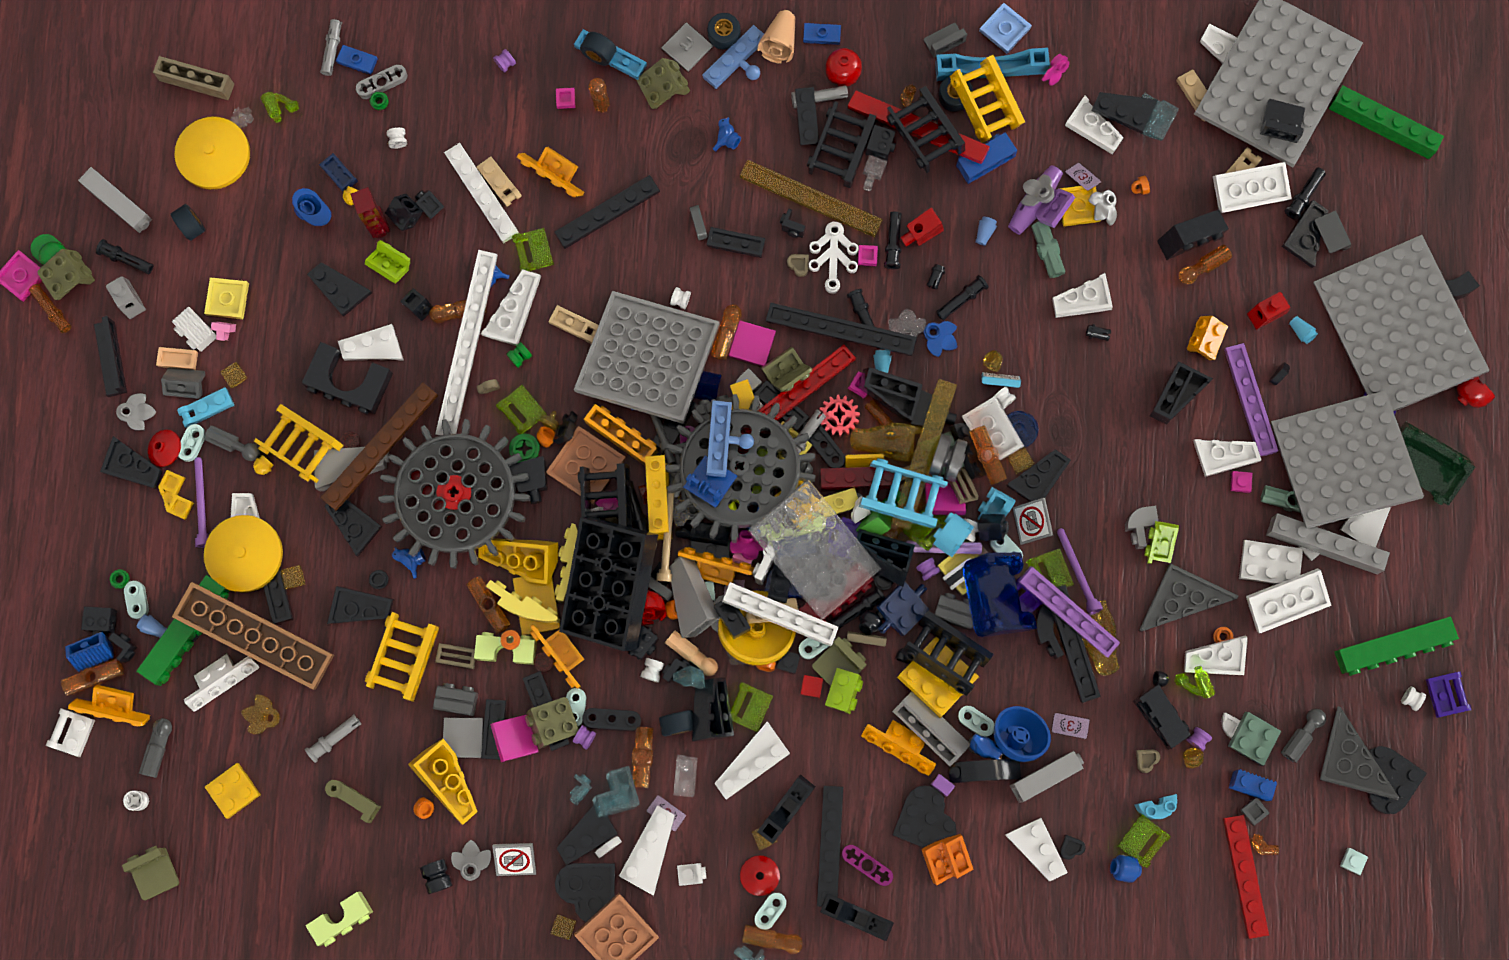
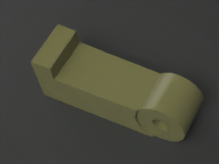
[325,780,381,823]

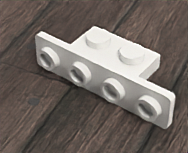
[184,654,259,711]

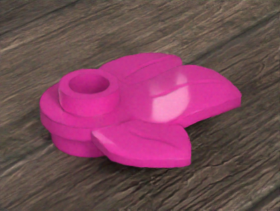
[1042,54,1069,86]
[730,530,767,560]

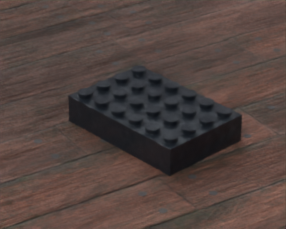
[559,517,658,651]

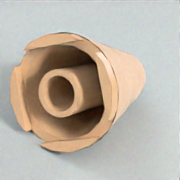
[758,10,795,63]

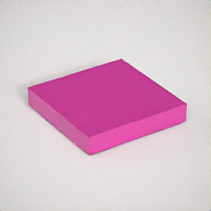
[0,250,42,302]
[729,321,776,367]
[925,480,966,515]
[490,715,539,762]

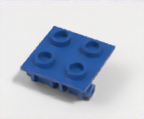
[683,456,737,508]

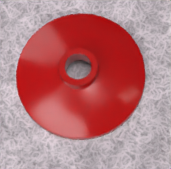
[148,430,181,467]
[740,856,780,896]

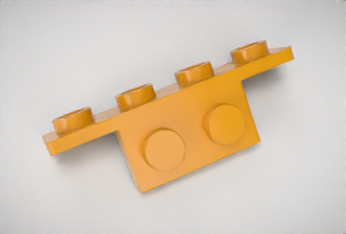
[517,147,584,197]
[678,547,754,586]
[530,624,585,689]
[68,685,150,726]
[861,720,936,776]

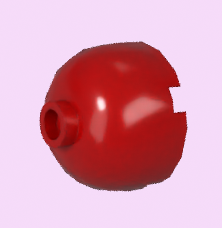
[825,48,862,87]
[1456,376,1495,408]
[641,590,667,625]

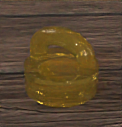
[983,350,1003,372]
[539,411,559,430]
[1183,748,1204,769]

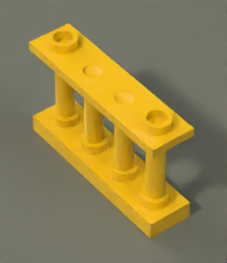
[949,55,1025,143]
[254,404,344,483]
[645,455,673,540]
[365,612,439,702]

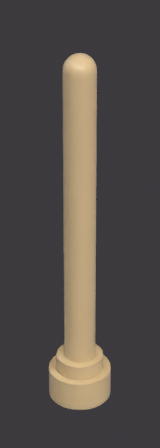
[656,491,675,582]

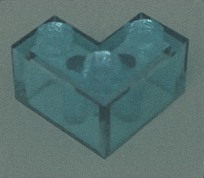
[593,766,640,818]

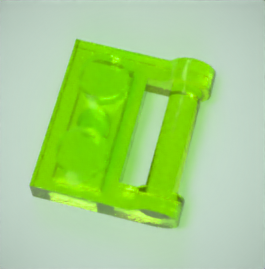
[512,228,554,271]
[496,385,547,435]
[903,509,947,551]
[1027,548,1074,588]
[731,682,773,733]
[1118,815,1171,868]

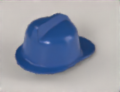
[292,188,331,226]

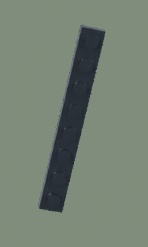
[766,302,917,356]

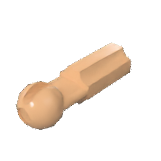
[665,630,718,676]

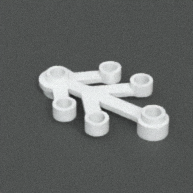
[809,222,858,294]

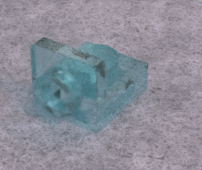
[673,666,705,689]
[569,773,592,805]
[734,946,766,960]

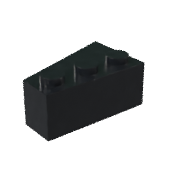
[1157,209,1229,260]
[1150,361,1213,425]
[858,367,923,422]
[851,529,915,587]
[692,678,734,741]
[1133,685,1190,750]

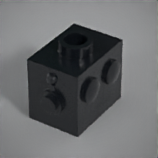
[866,125,897,161]
[385,194,423,231]
[81,607,117,635]
[628,625,659,661]

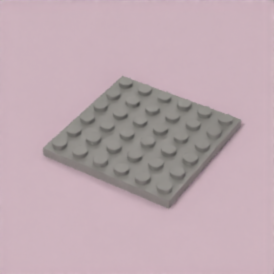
[574,291,720,424]
[1271,390,1424,529]

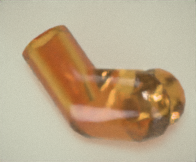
[900,84,916,107]
[1251,834,1279,855]

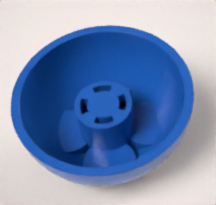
[993,706,1051,762]

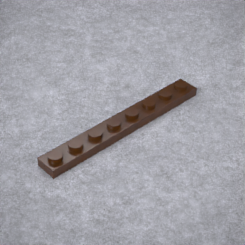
[320,382,438,511]

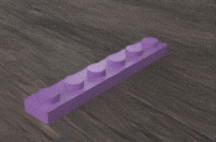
[1224,343,1278,457]
[1018,566,1120,658]

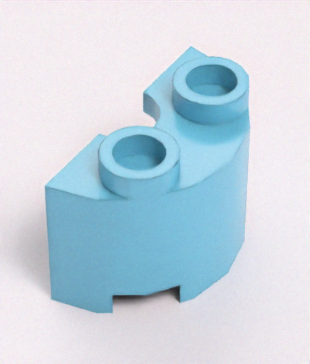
[978,487,1016,520]
[933,513,974,557]
[1135,794,1177,820]

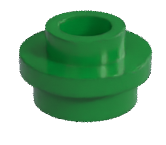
[370,92,389,110]
[110,569,130,589]

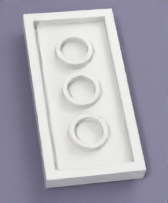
[1213,162,1292,213]
[1246,568,1331,633]

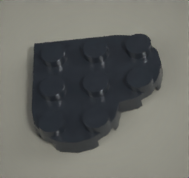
[1368,746,1427,814]
[892,785,957,848]
[555,863,615,922]

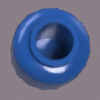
[1110,855,1142,883]

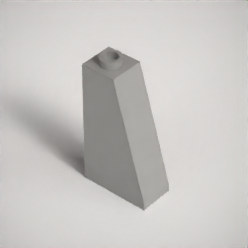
[78,167,152,233]
[314,447,390,491]
[669,557,720,638]
[1009,751,1084,803]

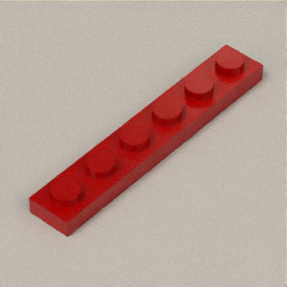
[1223,815,1269,939]

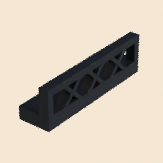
[94,316,127,397]

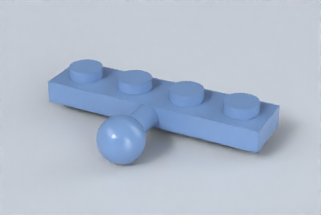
[702,25,764,89]
[706,400,754,477]

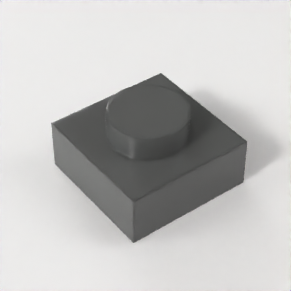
[1240,797,1269,826]

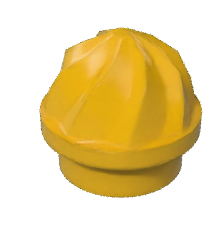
[343,186,359,205]
[253,455,274,475]

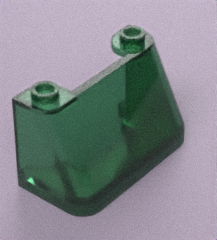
[1400,422,1475,506]

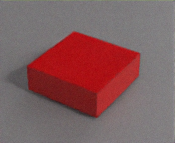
[801,675,823,698]

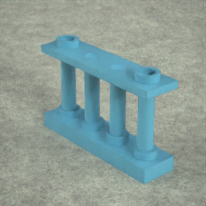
[858,458,948,529]

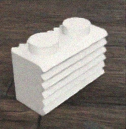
[172,307,216,351]

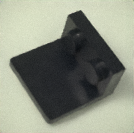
[1260,99,1305,143]

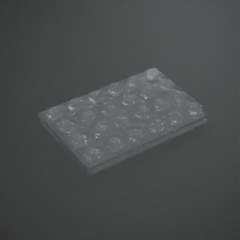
[748,479,881,620]

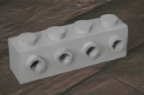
[892,691,970,766]

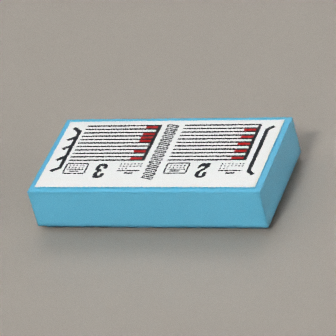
[981,372,1021,388]

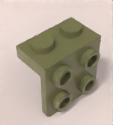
[637,58,690,109]
[38,249,95,300]
[761,347,812,392]
[812,637,867,686]
[525,697,579,749]
[122,846,179,900]

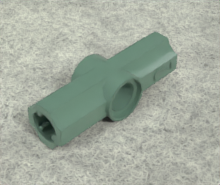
[1031,221,1066,278]
[1261,485,1301,513]

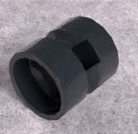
[420,859,453,895]

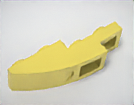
[554,523,578,603]
[486,580,560,623]

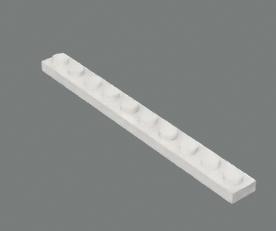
[436,250,498,436]

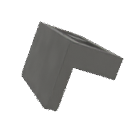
[924,23,967,58]
[1315,211,1351,253]
[161,368,205,399]

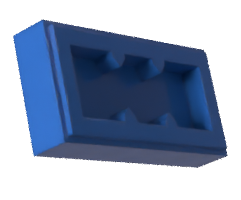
[803,23,841,45]
[336,45,378,75]

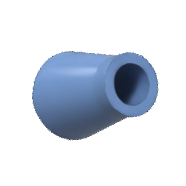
[975,216,997,246]
[136,614,167,638]

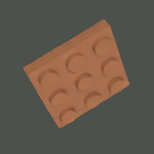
[546,426,626,505]
[574,893,659,960]

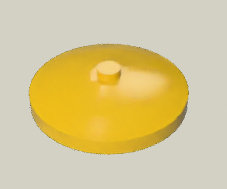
[175,117,250,189]
[204,515,283,593]
[718,590,796,665]

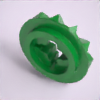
[509,434,540,463]

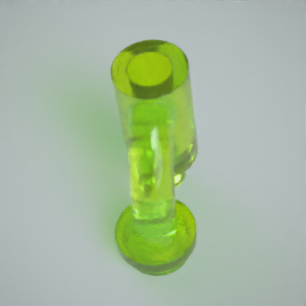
[261,92,299,123]
[1175,666,1215,698]

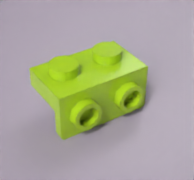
[365,240,410,284]
[1144,521,1179,564]
[825,668,863,714]

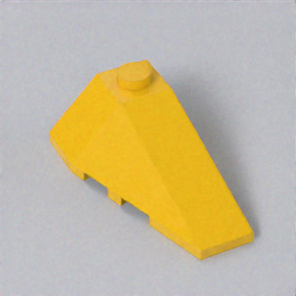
[478,539,558,584]
[408,739,478,825]

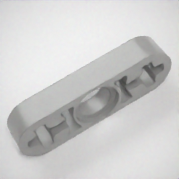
[356,65,408,99]

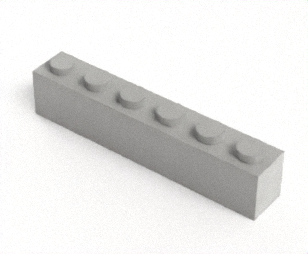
[1266,513,1390,574]

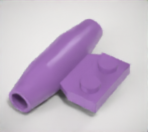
[1008,165,1075,235]

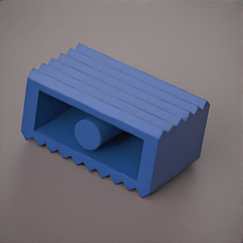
[65,632,114,672]
[1229,769,1277,801]

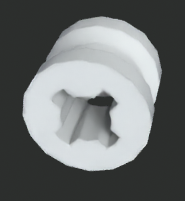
[387,127,407,149]
[670,287,691,310]
[993,386,1016,409]
[1401,686,1426,711]

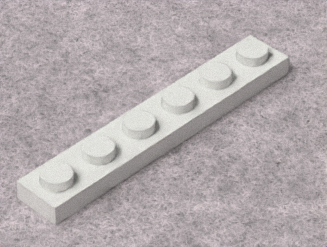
[444,143,519,244]
[722,582,838,646]

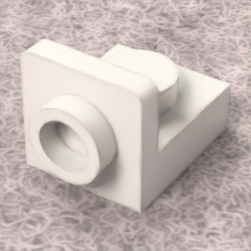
[677,863,706,886]

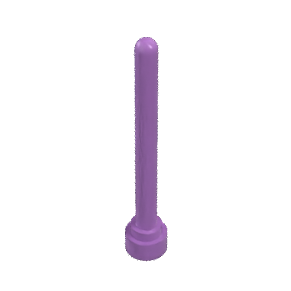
[194,457,209,548]
[1057,528,1103,615]

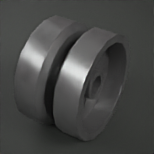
[929,434,967,482]

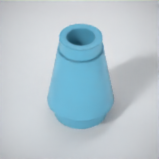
[1289,316,1318,344]
[873,350,892,373]

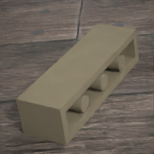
[153,56,234,100]

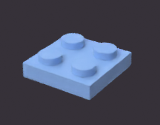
[979,3,1032,54]

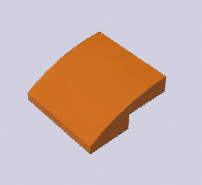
[921,834,974,885]

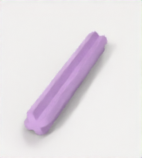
[906,541,982,554]

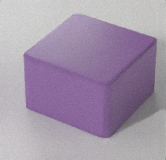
[930,774,955,797]

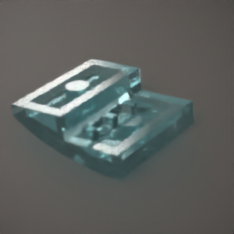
[1142,93,1179,141]

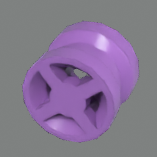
[493,49,516,73]
[916,558,940,581]
[573,725,596,750]
[1187,727,1212,751]

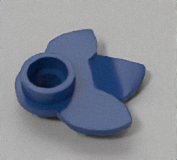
[924,321,957,357]

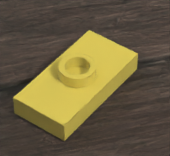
[819,488,858,518]

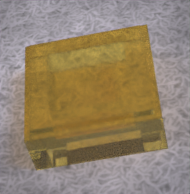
[221,362,247,388]
[281,565,305,589]
[551,914,577,940]

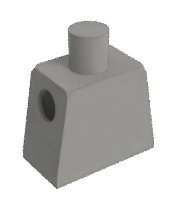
[106,276,146,319]

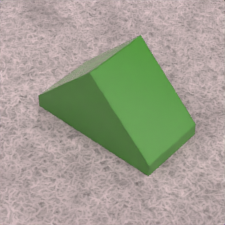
[856,501,892,535]

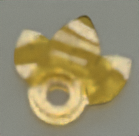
[241,695,280,734]

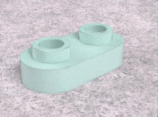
[178,424,206,462]
[990,534,1023,566]
[124,581,149,619]
[799,637,829,659]
[566,688,586,727]
[958,706,994,737]
[755,893,786,930]

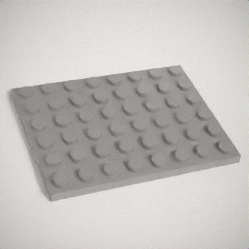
[1194,0,1363,167]
[1313,235,1489,412]

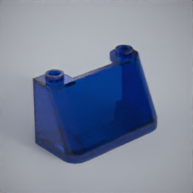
[963,552,1037,637]

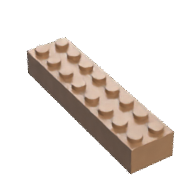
[172,582,334,690]

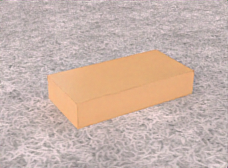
[156,347,198,370]

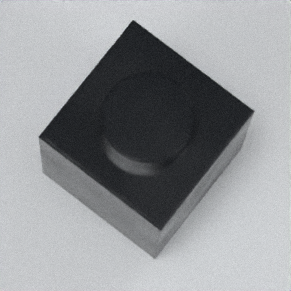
[977,514,1009,540]

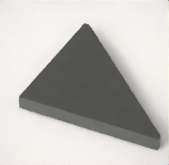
[1139,563,1238,632]
[1320,706,1399,800]

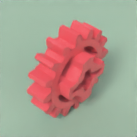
[818,395,860,437]

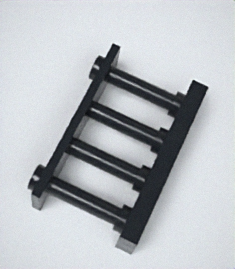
[886,86,965,174]
[807,101,877,188]
[578,463,632,527]
[901,611,993,696]

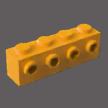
[584,404,658,467]

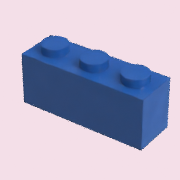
[956,132,1017,184]

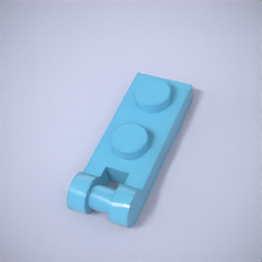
[177,387,234,428]

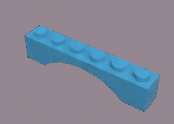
[935,48,1050,81]

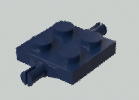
[876,582,930,636]

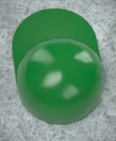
[31,234,66,265]

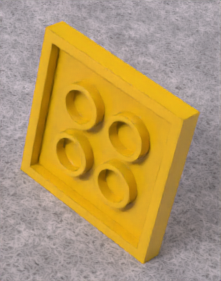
[897,637,979,718]

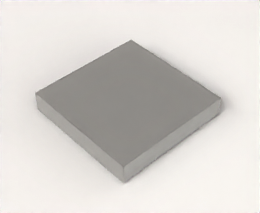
[443,718,484,758]

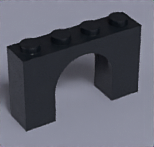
[302,342,393,415]

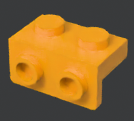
[1187,316,1228,360]

